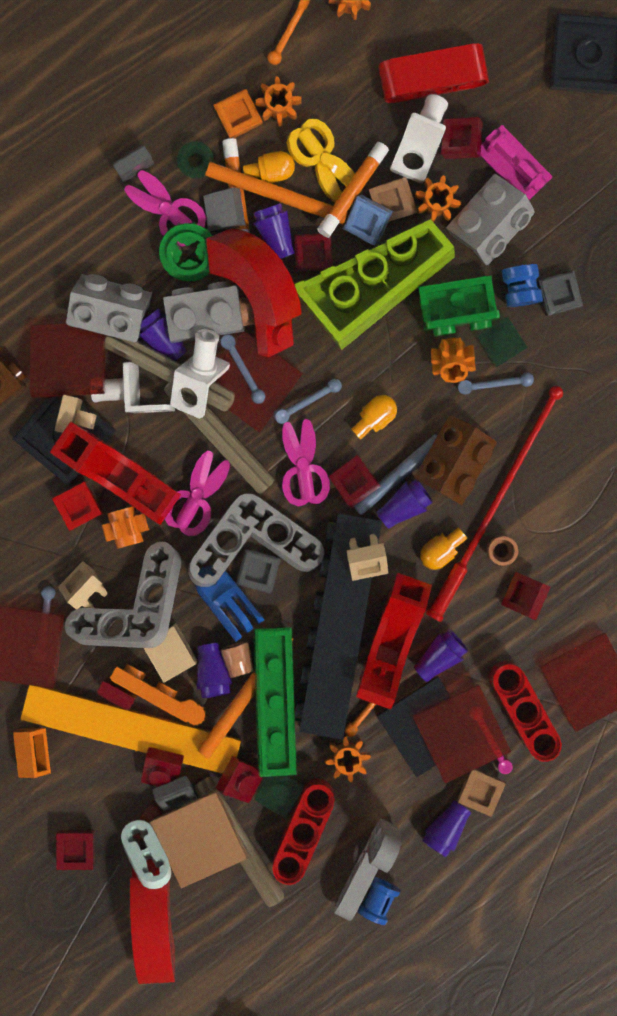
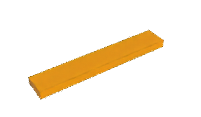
[20,683,242,774]

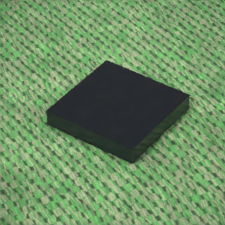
[549,13,617,95]
[12,384,116,486]
[377,676,478,778]

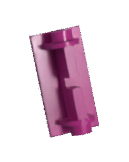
[481,125,553,200]

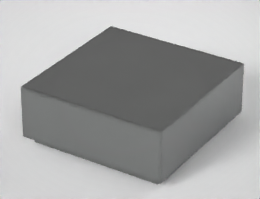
[113,146,155,183]
[203,188,245,233]
[537,271,583,317]
[236,549,281,594]
[152,776,199,813]

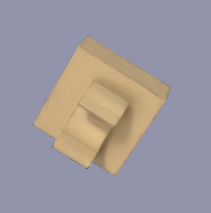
[54,395,97,433]
[347,534,389,581]
[58,561,107,610]

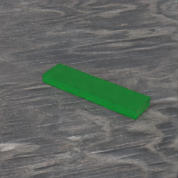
[253,627,297,777]

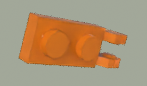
[110,663,206,726]

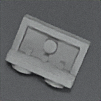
[446,174,535,265]
[66,274,152,342]
[163,282,244,343]

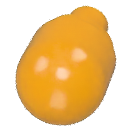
[243,151,295,183]
[351,395,397,439]
[420,527,467,570]

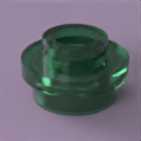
[177,141,214,179]

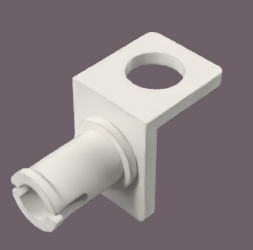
[390,94,448,183]
[170,329,230,418]
[90,362,175,413]

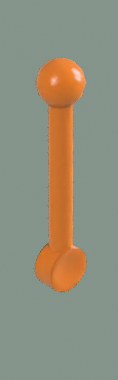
[267,0,310,65]
[344,702,376,737]

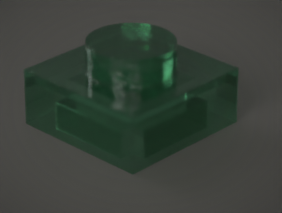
[476,317,528,368]
[254,775,304,818]

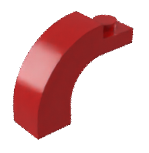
[206,228,302,358]
[50,421,181,525]
[356,573,432,710]
[130,850,175,984]

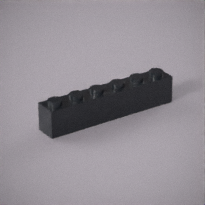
[294,513,382,740]

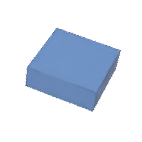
[343,194,393,246]

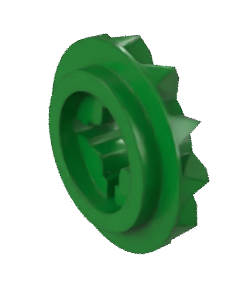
[159,222,212,281]

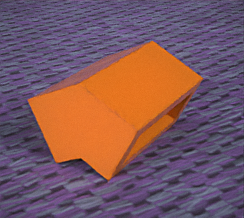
[13,727,51,778]

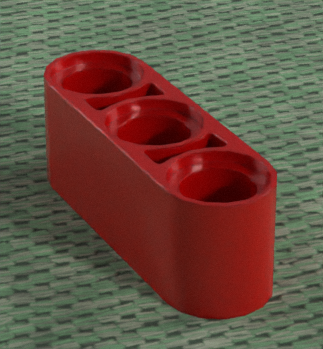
[378,44,489,103]
[489,661,562,762]
[272,778,335,885]

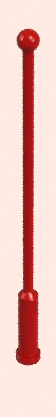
[426,386,563,622]

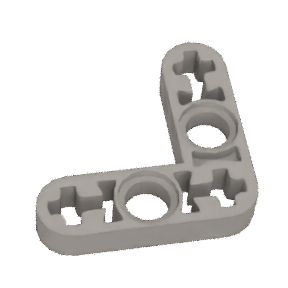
[188,494,324,587]
[65,542,181,648]
[333,819,402,921]

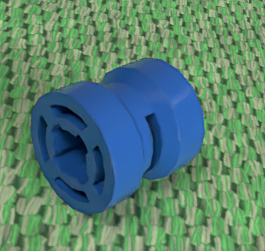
[501,264,543,307]

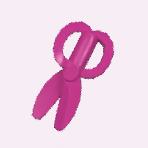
[124,170,207,247]
[282,419,330,507]
[165,451,230,536]

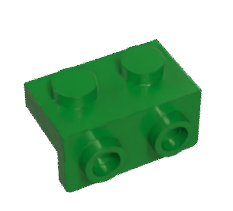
[418,275,500,337]

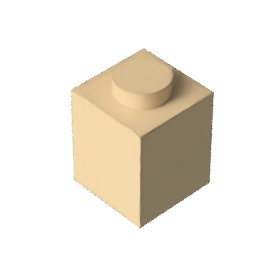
[144,623,198,683]

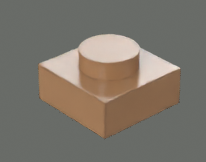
[369,177,417,222]
[457,767,506,817]

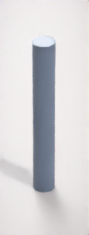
[354,434,437,516]

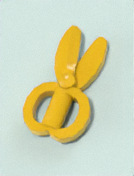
[287,119,355,203]

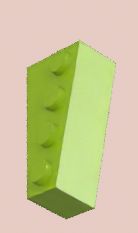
[295,219,455,350]

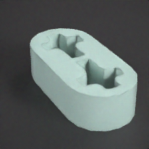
[121,820,171,889]

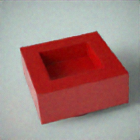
[52,482,103,531]

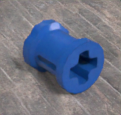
[357,877,401,925]

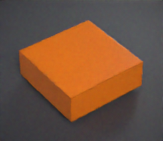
[214,89,263,139]

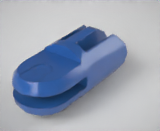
[195,565,265,642]

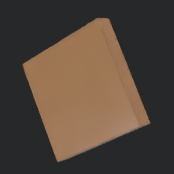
[150,790,248,888]

